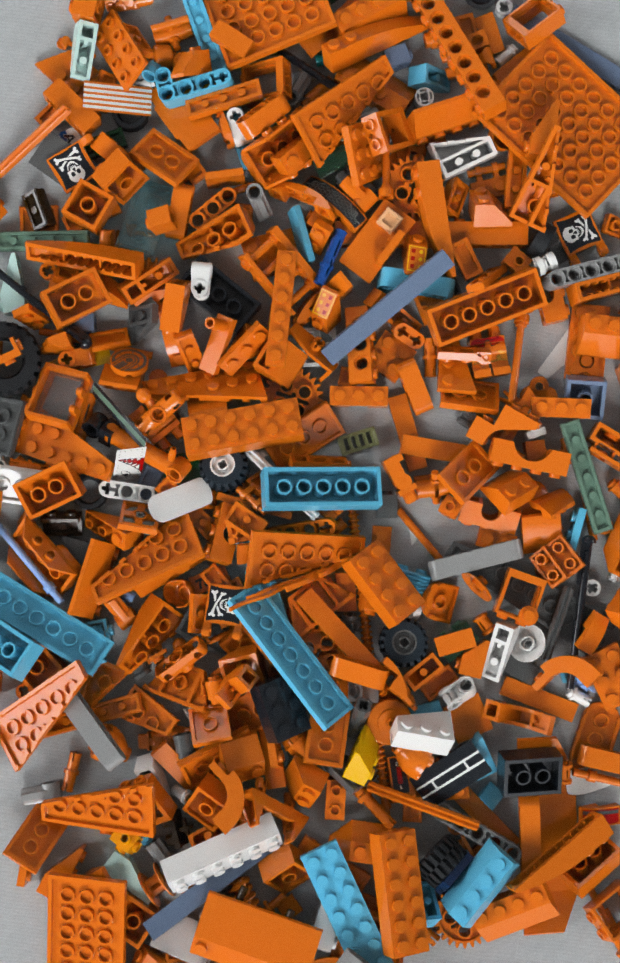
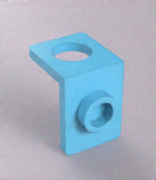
[84,617,114,641]

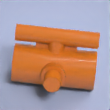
[150,15,193,51]
[413,470,451,504]

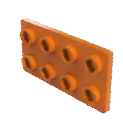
[96,9,154,91]
[339,199,415,284]

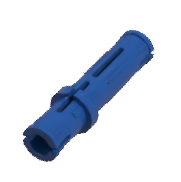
[313,228,347,286]

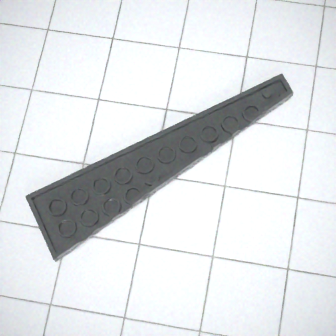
[443,541,620,655]

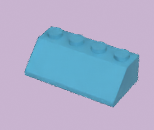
[440,838,520,928]

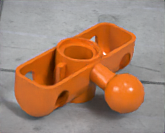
[134,388,186,436]
[155,636,208,682]

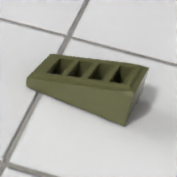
[337,426,379,456]

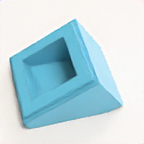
[477,781,503,811]

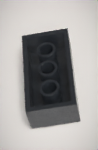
[181,255,262,336]

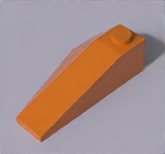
[175,203,255,260]
[116,593,184,674]

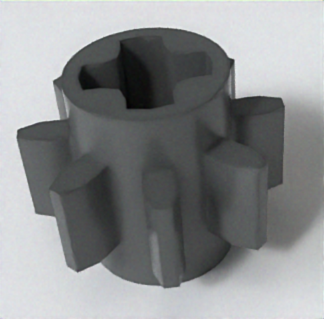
[339,612,361,634]

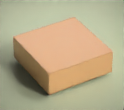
[376,207,404,234]

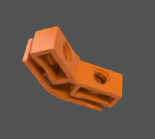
[586,421,620,472]

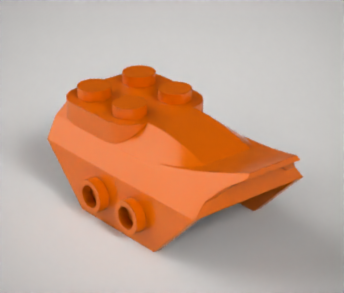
[241,105,313,190]
[7,511,82,598]

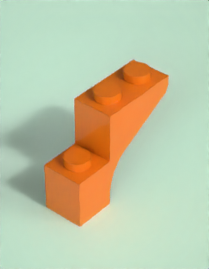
[465,403,543,445]

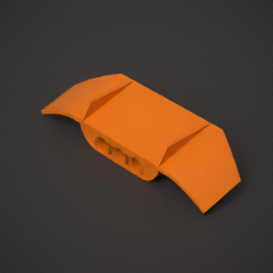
[517,736,577,936]

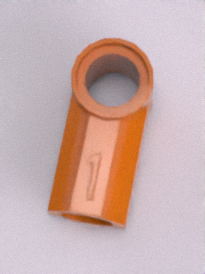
[339,175,378,214]
[104,596,137,631]

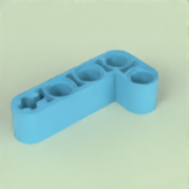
[154,67,235,109]
[376,267,455,300]

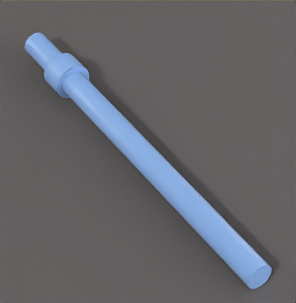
[0,522,65,605]

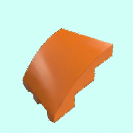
[380,657,418,712]

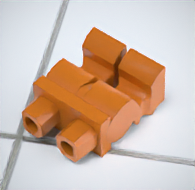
[128,400,183,451]

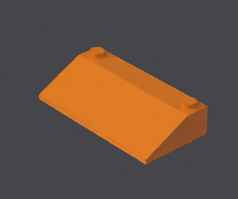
[190,890,323,963]

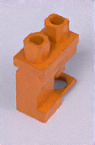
[439,28,497,80]

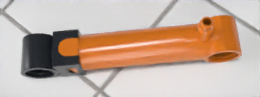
[82,412,192,483]

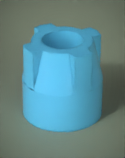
[142,60,161,83]

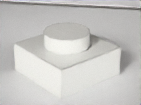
[523,426,547,441]

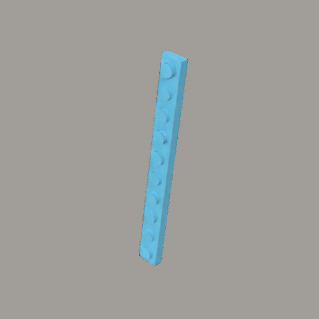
[182,0,252,171]

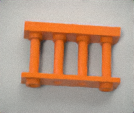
[238,225,322,316]

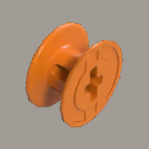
[138,862,176,907]

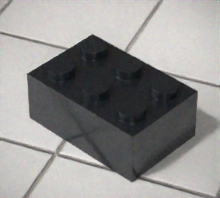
[250,673,311,744]
[497,747,563,798]

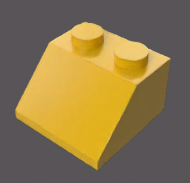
[342,725,380,786]

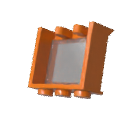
[24,362,94,433]

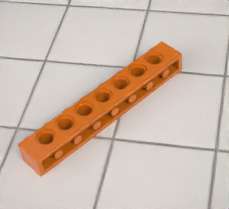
[411,0,507,121]

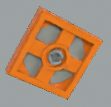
[117,500,159,535]

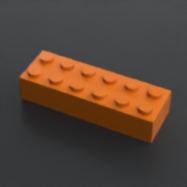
[422,267,549,347]
[180,397,305,462]
[369,826,430,959]

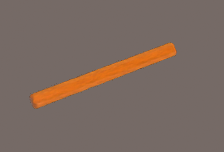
[0,104,71,179]
[366,781,480,831]

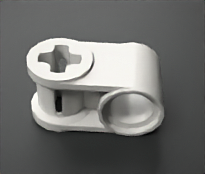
[227,107,254,148]
[190,261,213,301]
[438,676,477,711]

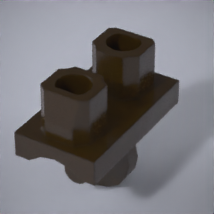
[161,809,194,849]

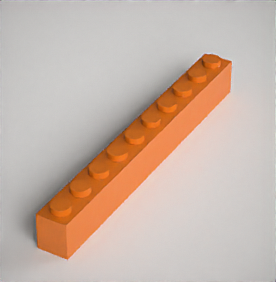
[335,218,528,249]

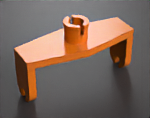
[289,322,339,383]

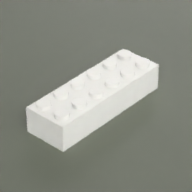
[159,812,283,894]

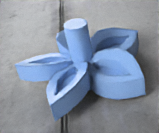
[574,678,596,693]

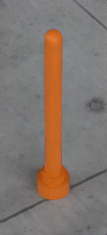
[378,117,394,201]
[508,314,530,403]

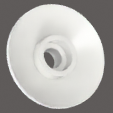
[511,625,546,662]

